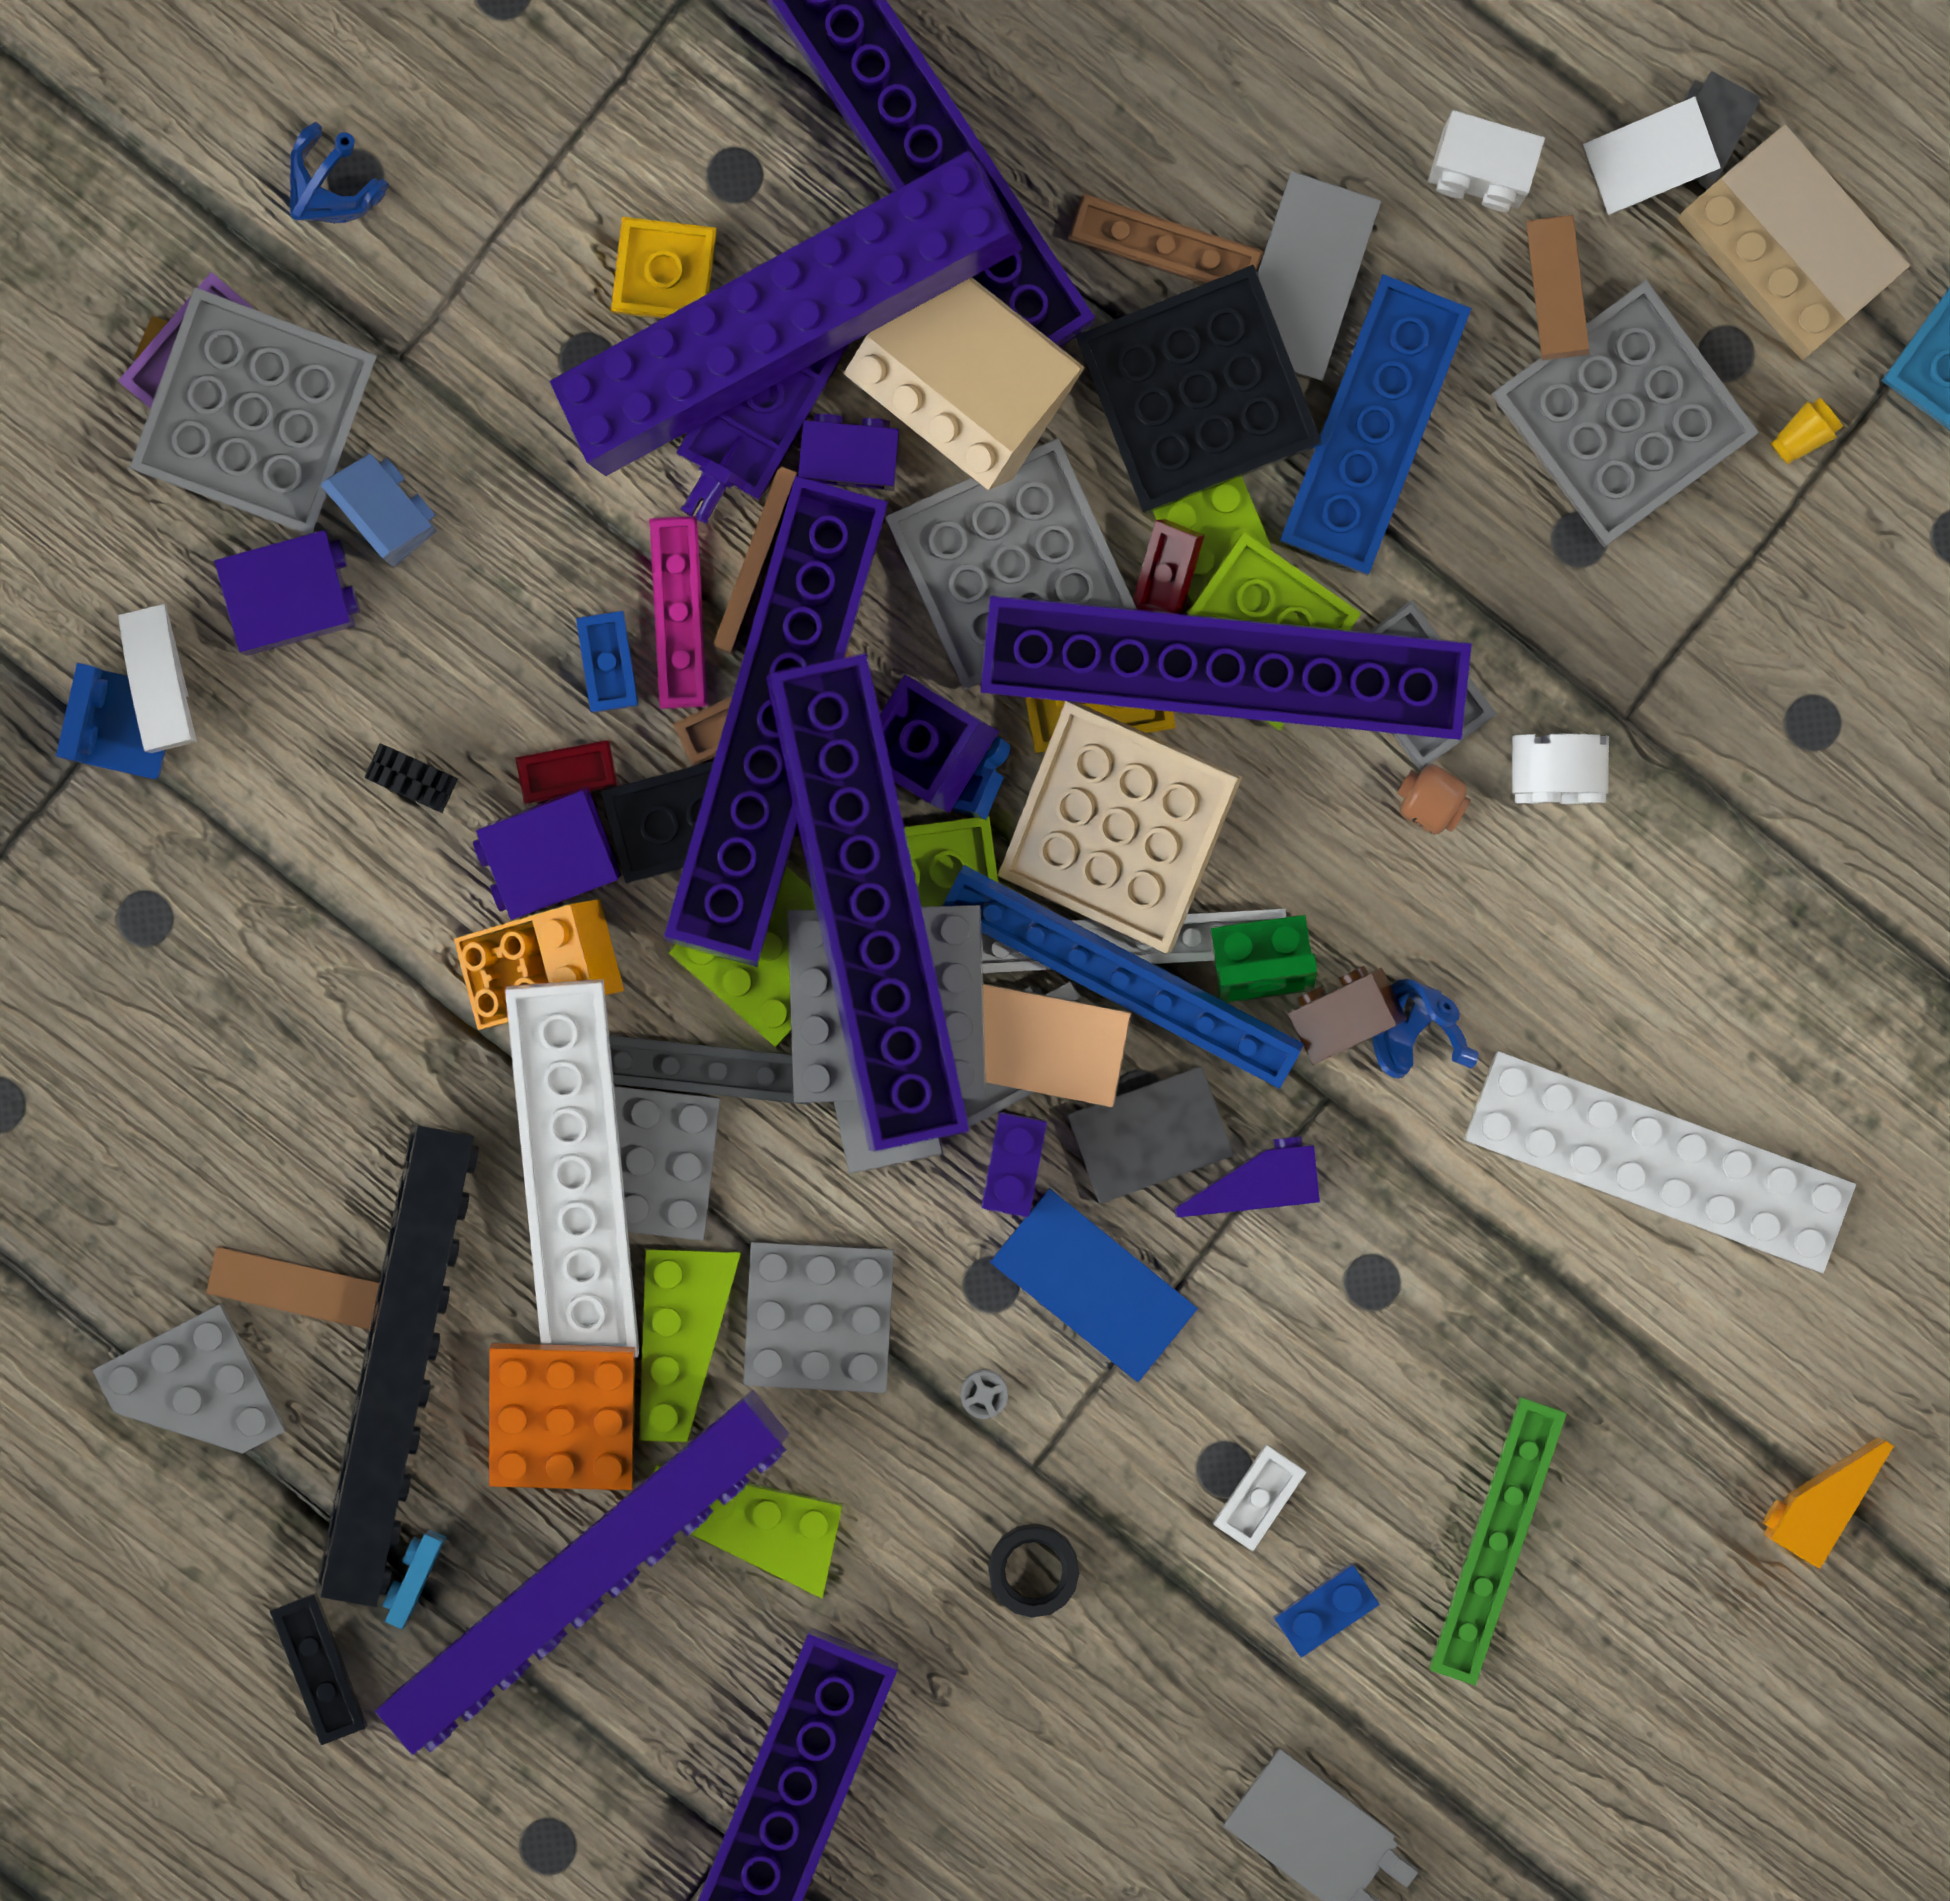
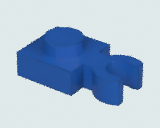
[951,737,1010,820]

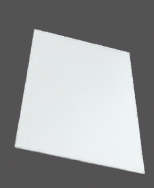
[1583,97,1721,215]

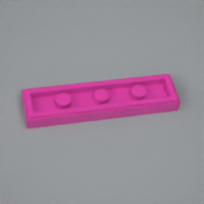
[649,516,708,709]

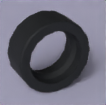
[988,1523,1079,1618]

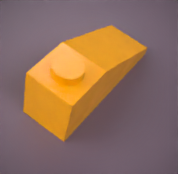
[1763,1437,1894,1569]

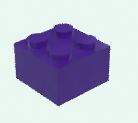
[880,674,999,813]

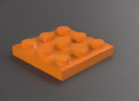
[489,1343,635,1490]

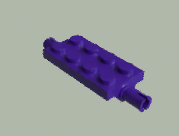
[676,344,850,525]

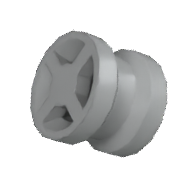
[960,1369,1008,1419]

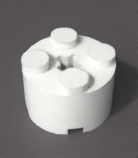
[1512,734,1609,804]

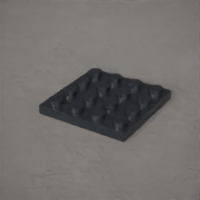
[1076,265,1323,514]

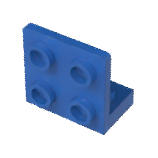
[56,663,166,779]

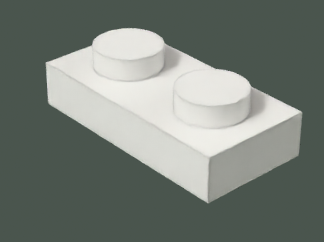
[1213,1444,1306,1551]

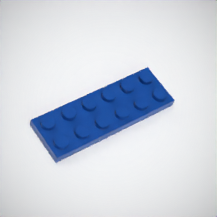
[1279,274,1472,576]

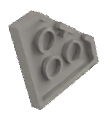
[92,1304,287,1454]

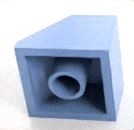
[320,453,437,567]

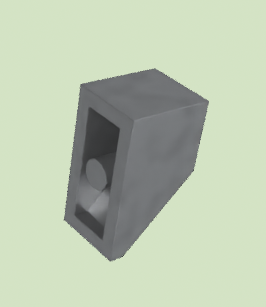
[1682,71,1762,189]

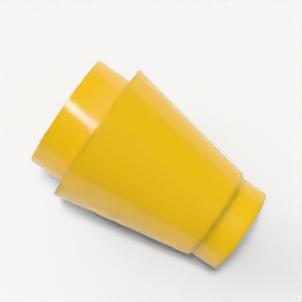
[1770,397,1844,465]

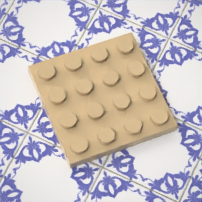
[997,701,1242,954]

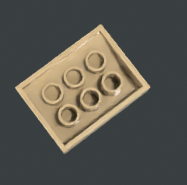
[1677,124,1910,361]
[843,277,1085,490]

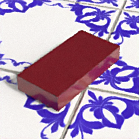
[515,740,618,805]

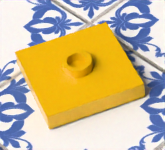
[611,217,717,319]

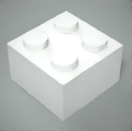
[1428,110,1545,212]

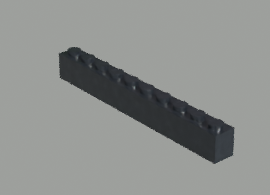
[315,1122,479,1607]

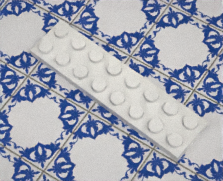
[505,979,639,1357]
[1464,1051,1856,1274]

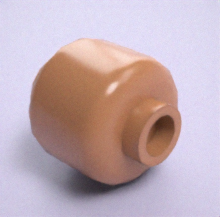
[1396,764,1471,835]

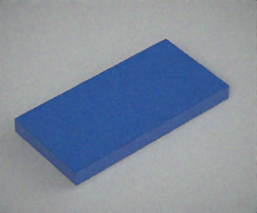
[990,1188,1198,1382]

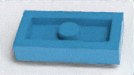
[383,1529,447,1629]

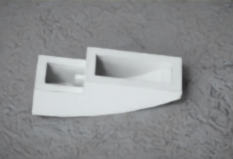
[118,604,197,753]

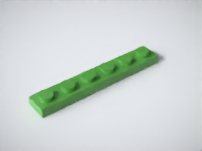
[1429,1397,1567,1686]

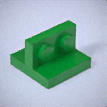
[1210,915,1317,1003]

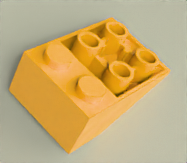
[454,899,624,1030]

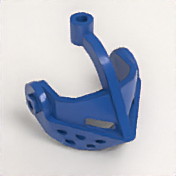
[290,122,389,224]
[1372,979,1479,1079]

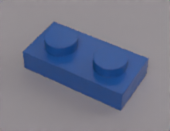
[576,611,639,713]
[1273,1563,1380,1658]

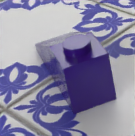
[1174,1136,1320,1218]

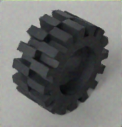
[364,743,458,813]

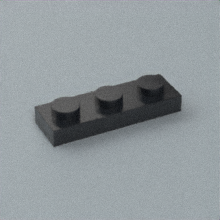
[270,1592,368,1746]

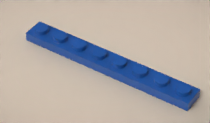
[942,865,1304,1089]

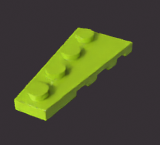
[639,1249,742,1442]
[654,1463,843,1599]

